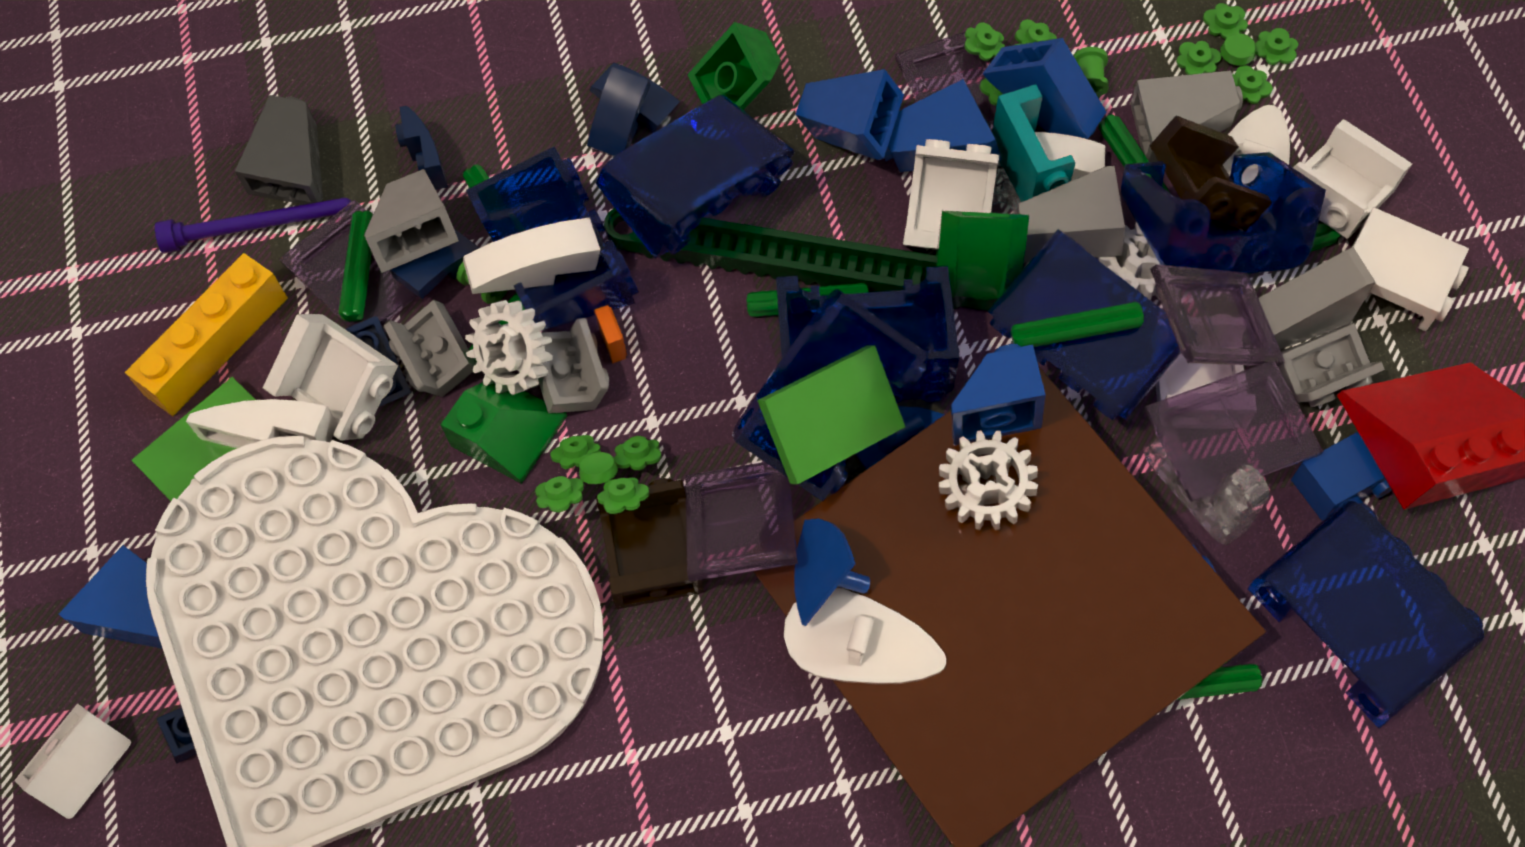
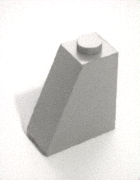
[1130,71,1243,168]
[1018,166,1125,262]
[364,169,459,273]
[1243,247,1375,357]

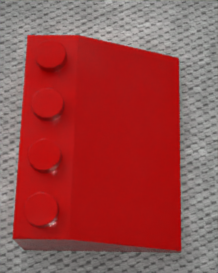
[1337,362,1525,510]

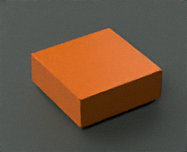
[594,305,627,364]

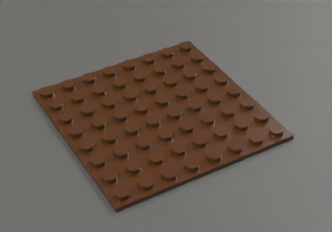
[743,366,1266,847]

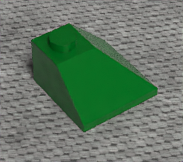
[687,22,781,134]
[440,382,567,484]

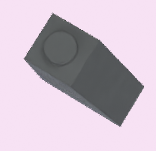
[235,95,323,205]

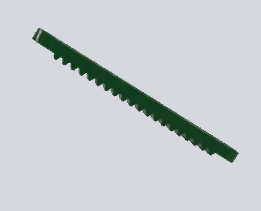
[604,205,1004,310]

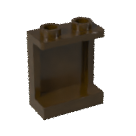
[1149,115,1272,231]
[596,478,704,610]

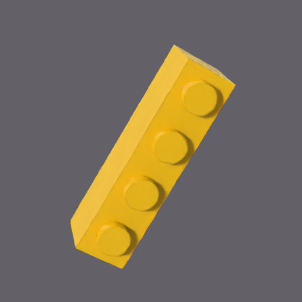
[125,253,288,417]

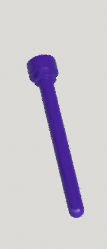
[155,198,353,254]

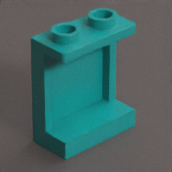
[992,84,1076,203]

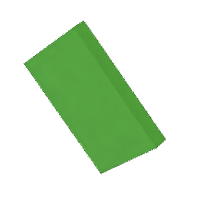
[757,345,906,485]
[131,377,256,501]

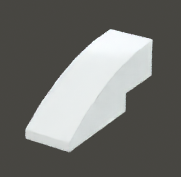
[463,217,600,294]
[186,399,338,448]

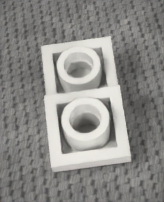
[1035,132,1105,181]

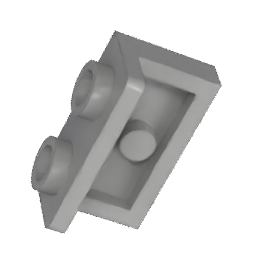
[384,300,477,397]
[538,318,609,414]
[1273,323,1385,407]

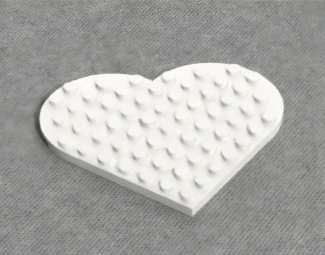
[146,436,604,847]

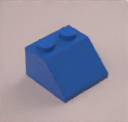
[951,344,1046,445]

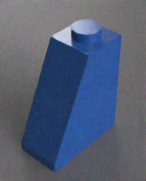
[983,38,1106,139]
[795,69,904,160]
[884,79,1002,172]
[58,545,163,649]

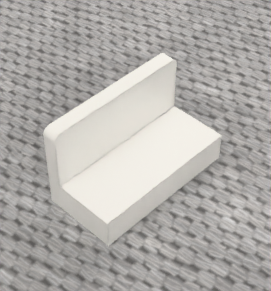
[14,703,131,819]

